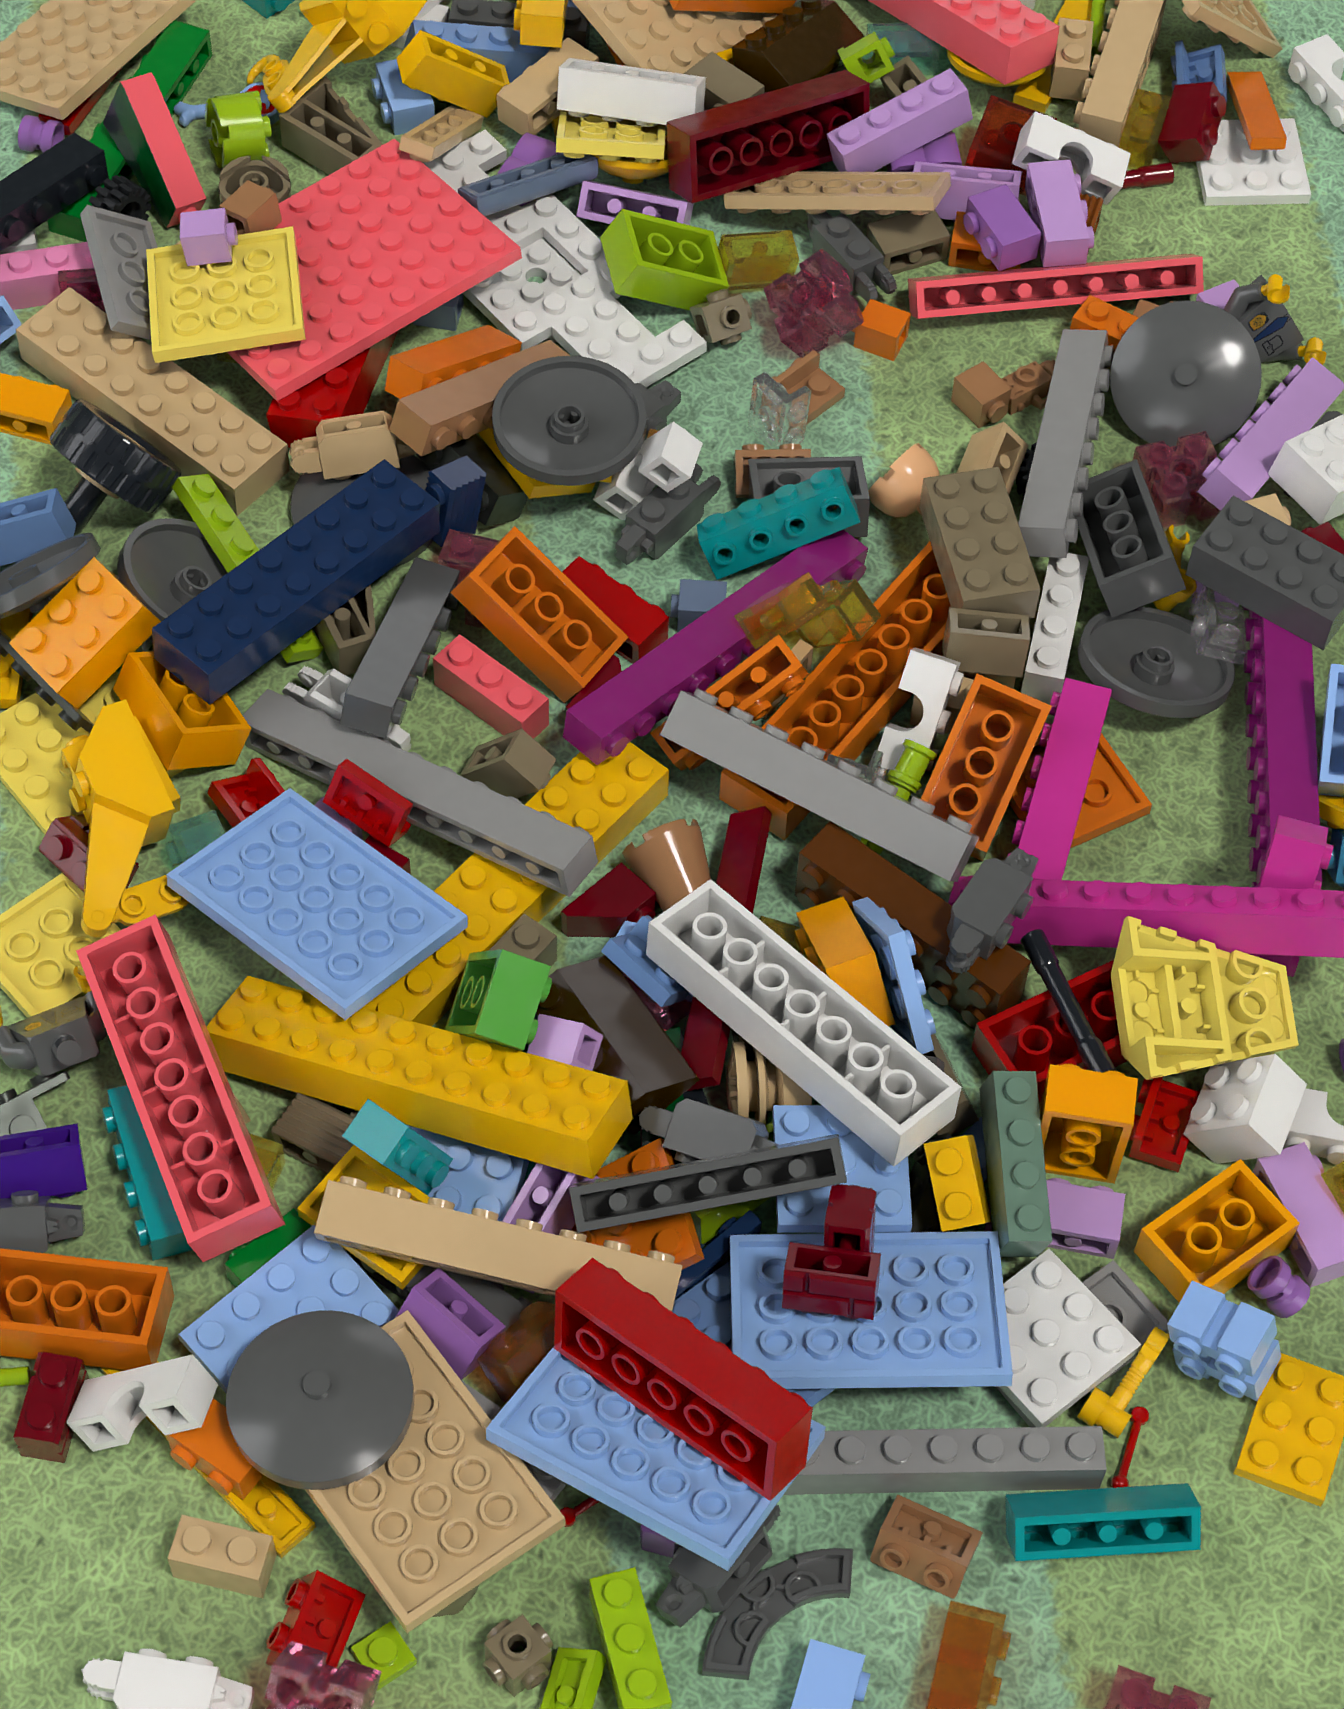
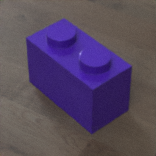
[0,1123,87,1199]

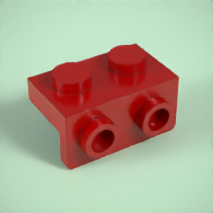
[207,758,285,828]
[1129,1076,1200,1173]

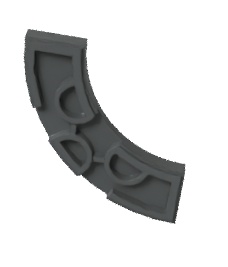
[702,1548,853,1680]

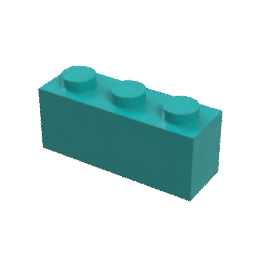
[342,1099,453,1195]

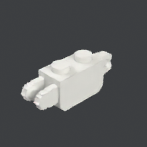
[282,666,411,752]
[81,1649,254,1709]

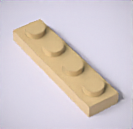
[398,105,484,162]

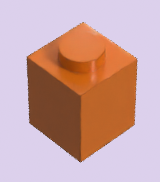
[851,298,911,361]

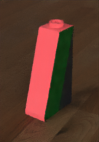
[103,72,207,228]

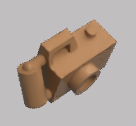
[1002,360,1055,415]

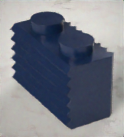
[425,455,486,548]

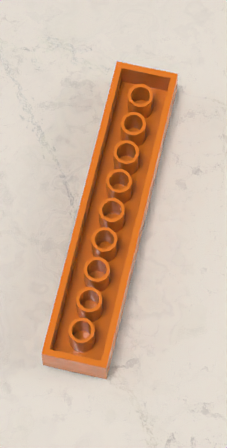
[719,541,951,841]

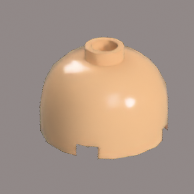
[868,443,940,518]

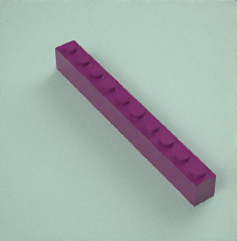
[562,530,868,765]

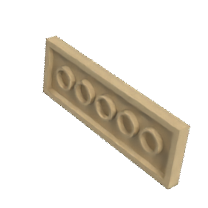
[724,171,951,215]

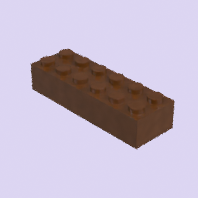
[795,821,1031,1029]

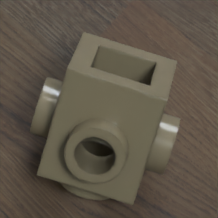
[690,289,752,345]
[483,1614,553,1697]

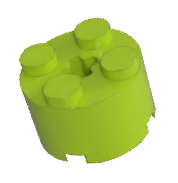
[205,91,272,168]

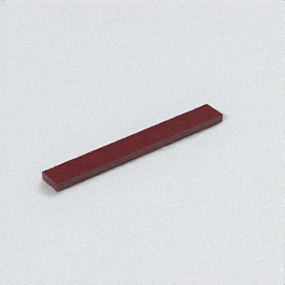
[681,806,772,1091]

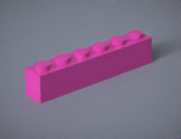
[1007,678,1112,880]

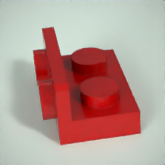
[322,759,413,847]
[266,1570,366,1685]

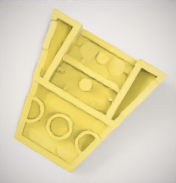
[1111,916,1299,1080]

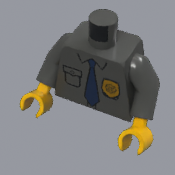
[1223,274,1327,365]
[0,966,108,1077]

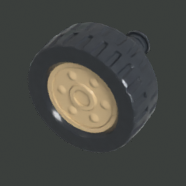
[50,399,182,536]

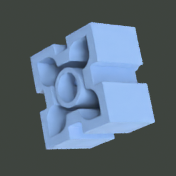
[1167,1280,1281,1401]

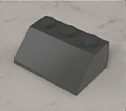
[748,456,870,538]

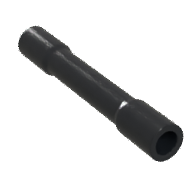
[1020,929,1117,1072]

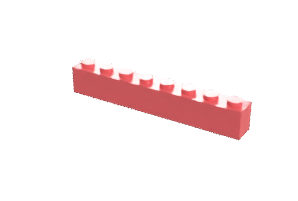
[908,254,1204,319]

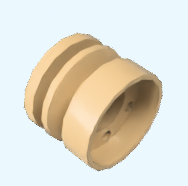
[726,1042,812,1126]

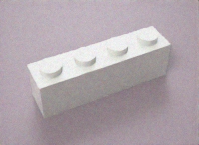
[557,58,706,127]
[1021,553,1089,704]

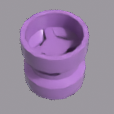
[18,115,64,152]
[1247,1256,1310,1318]

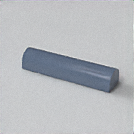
[458,153,598,216]

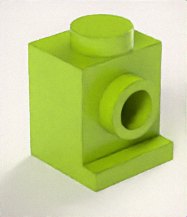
[837,31,895,83]

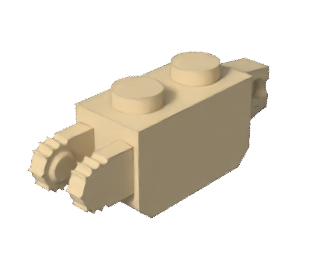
[289,410,418,480]

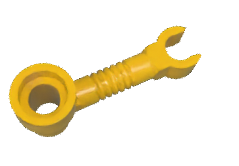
[1153,524,1197,612]
[1077,1326,1170,1439]

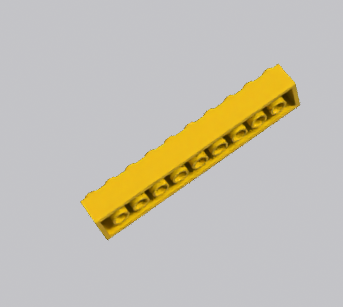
[364,742,669,1026]
[206,975,633,1179]

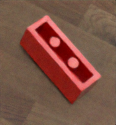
[562,556,669,664]

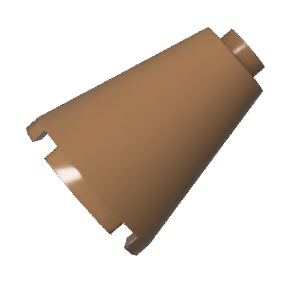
[622,819,711,911]

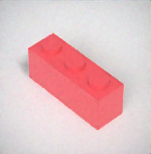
[433,634,549,739]

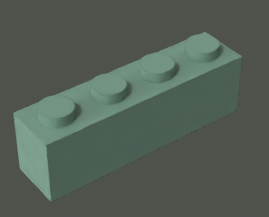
[979,1071,1052,1257]

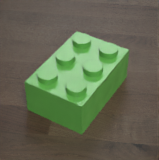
[445,949,552,1050]

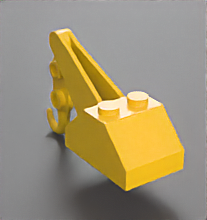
[247,0,427,113]
[69,699,190,937]

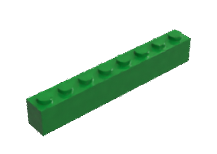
[47,20,213,242]

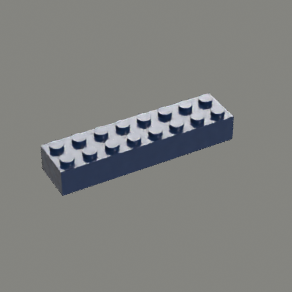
[152,459,440,705]

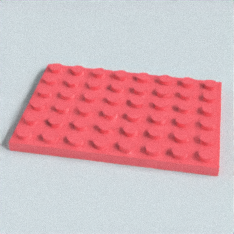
[227,138,522,401]

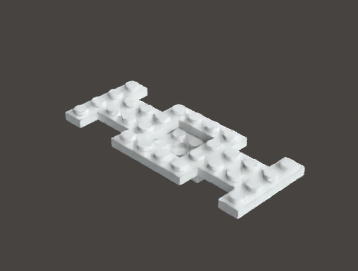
[423,130,707,387]

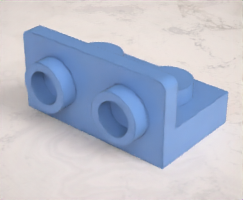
[601,915,690,1007]

